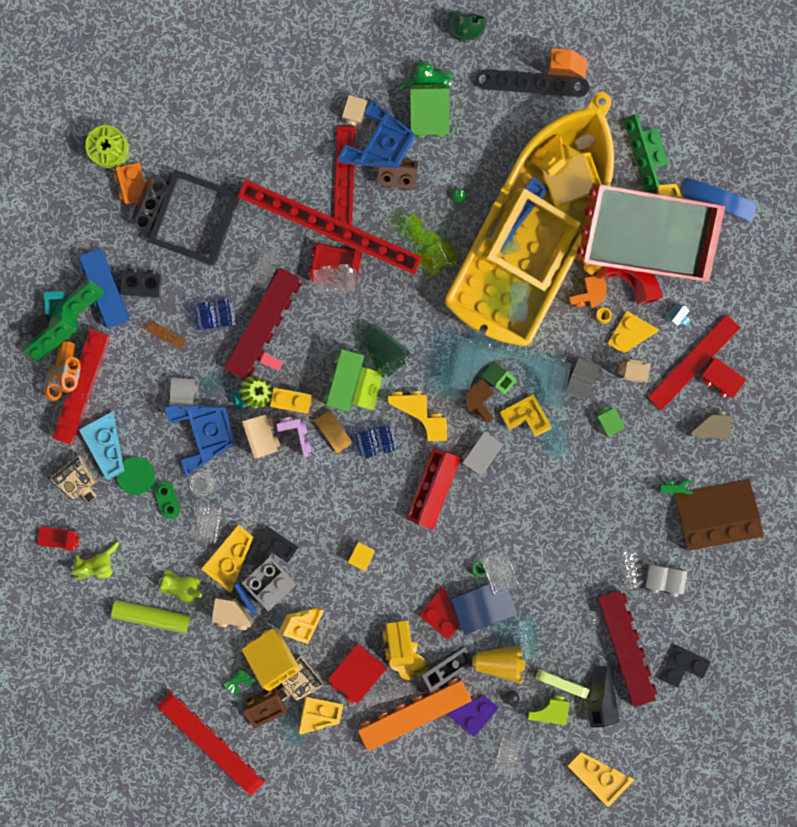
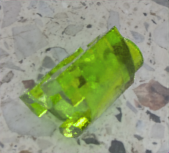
[408,213,441,247]
[417,238,459,276]

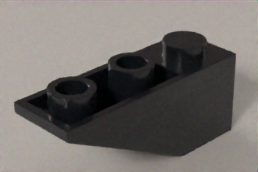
[587,665,620,728]

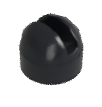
[503,690,519,707]

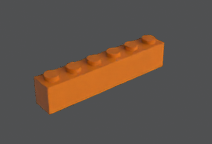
[358,677,472,751]

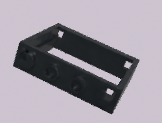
[147,170,240,267]

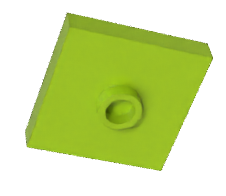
[352,367,383,410]

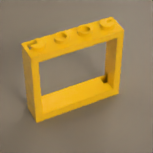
[481,188,581,291]

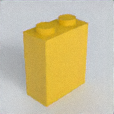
[543,153,601,207]
[241,628,301,691]

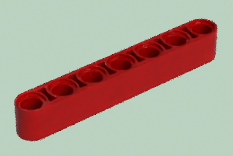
[156,690,266,796]

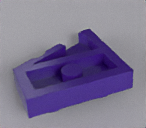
[447,695,499,737]

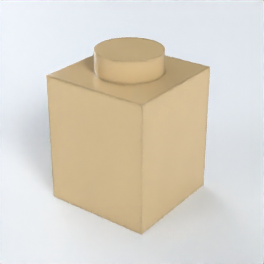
[342,95,367,127]

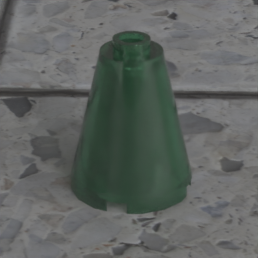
[361,324,412,378]

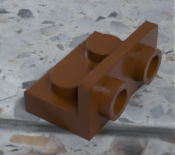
[242,687,287,729]

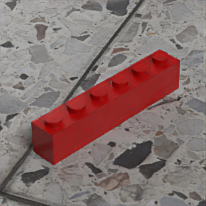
[52,329,111,445]

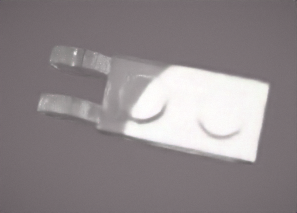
[364,681,417,705]

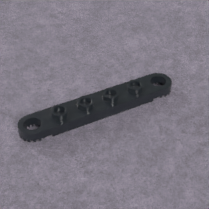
[475,70,590,97]

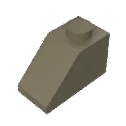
[689,411,732,439]

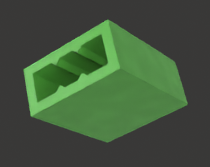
[410,84,449,137]

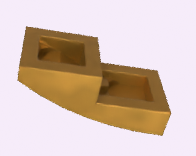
[314,409,353,453]

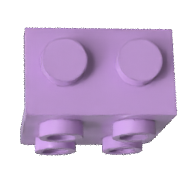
[277,417,312,458]

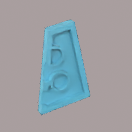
[79,411,124,481]

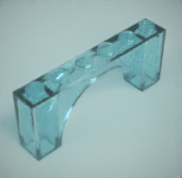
[448,338,571,409]

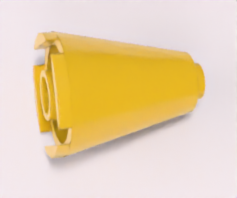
[472,645,525,684]

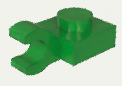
[659,480,693,494]

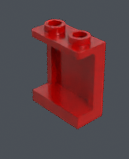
[307,243,363,291]
[328,642,387,704]

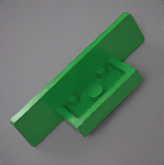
[624,114,669,191]

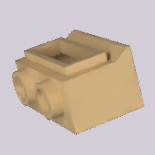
[618,359,651,383]

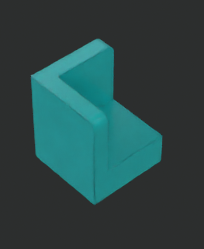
[44,291,66,316]

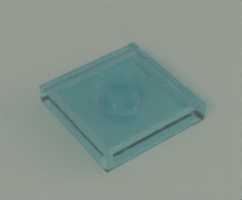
[518,617,539,660]

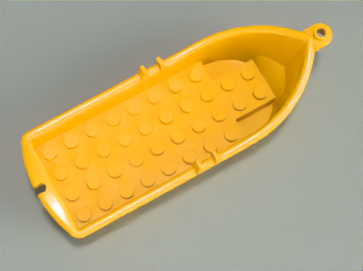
[445,92,614,346]

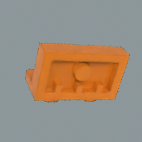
[114,162,149,206]

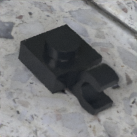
[16,314,49,338]

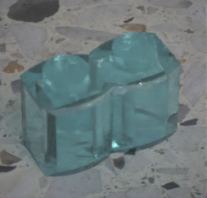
[507,282,529,323]

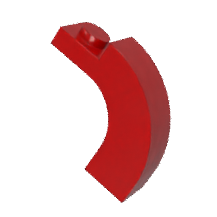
[596,257,663,305]

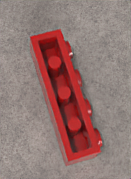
[406,447,461,530]

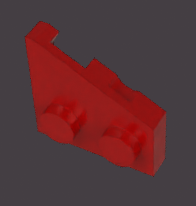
[419,587,460,640]

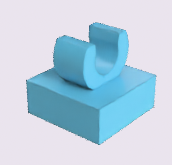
[665,303,691,326]

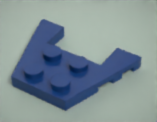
[338,100,415,168]
[164,405,236,476]

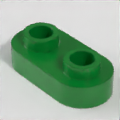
[155,482,181,519]

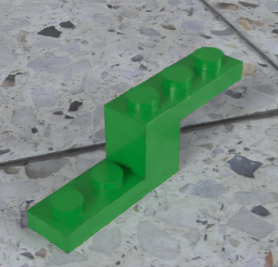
[23,279,104,362]

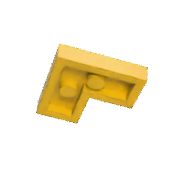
[500,394,552,437]

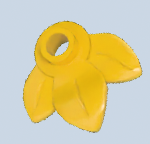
[389,642,426,680]

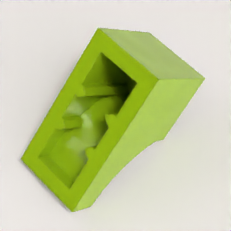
[527,695,570,725]

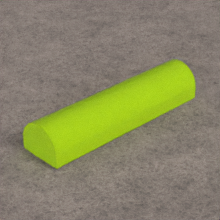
[111,600,191,634]

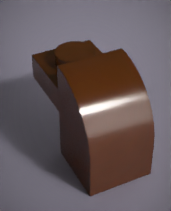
[465,378,494,423]

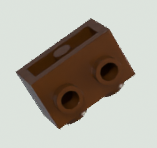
[377,159,419,190]

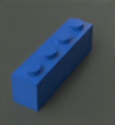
[78,248,131,329]

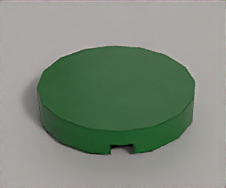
[117,457,155,495]

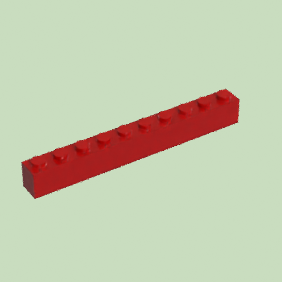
[238,179,423,275]

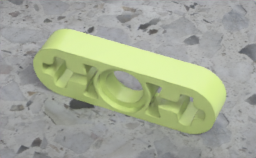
[535,669,590,699]

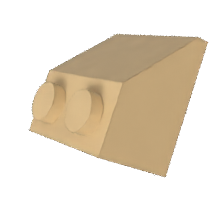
[243,415,280,459]

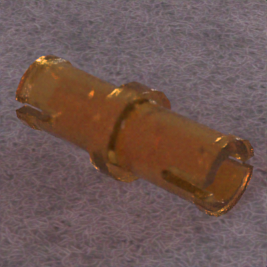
[147,321,186,350]

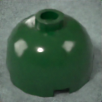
[448,10,488,43]

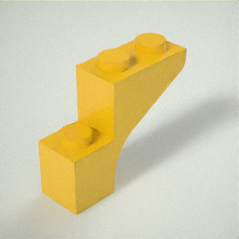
[388,391,447,441]

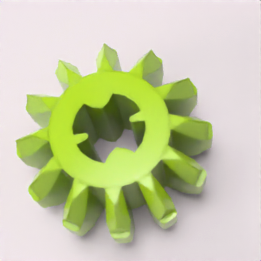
[238,376,272,409]

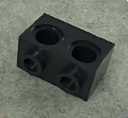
[120,268,162,298]

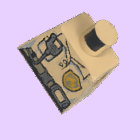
[50,455,97,503]
[278,655,324,701]

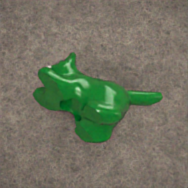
[399,61,454,90]

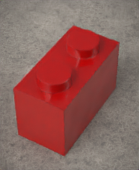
[700,357,747,399]

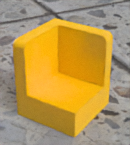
[348,541,375,571]

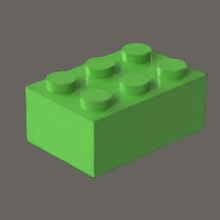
[324,349,365,412]

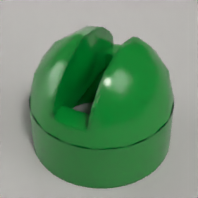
[451,189,467,203]
[472,561,488,577]

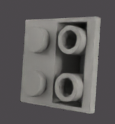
[242,557,297,611]

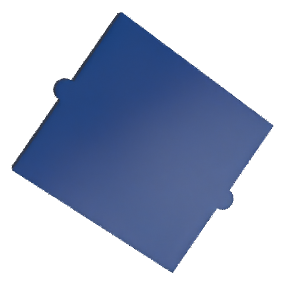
[234,581,257,615]

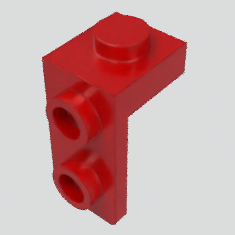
[38,527,80,551]

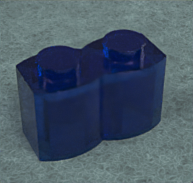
[195,299,236,331]
[355,424,398,459]

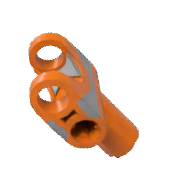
[44,341,81,401]

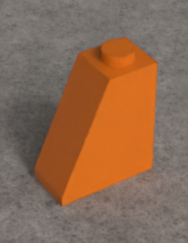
[547,48,587,78]

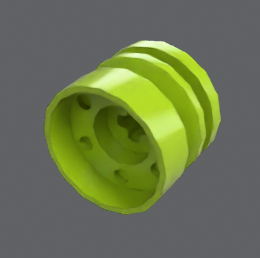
[85,125,130,169]

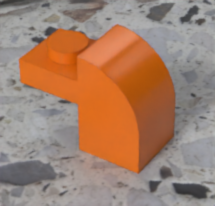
[568,275,607,309]

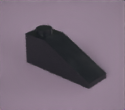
[411,646,472,692]

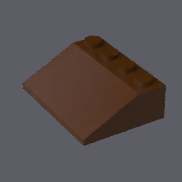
[675,479,764,551]

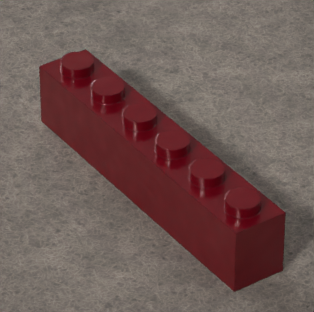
[225,267,302,380]
[597,589,657,707]

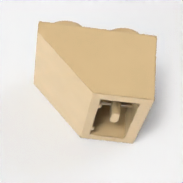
[212,596,253,630]

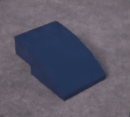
[451,578,517,635]

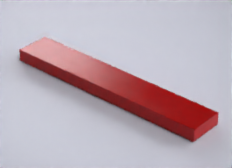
[333,126,356,241]
[647,315,741,411]

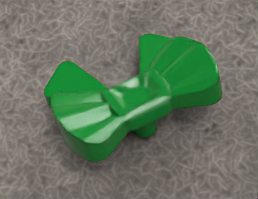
[224,668,253,695]

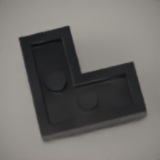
[245,526,298,567]
[660,645,711,688]

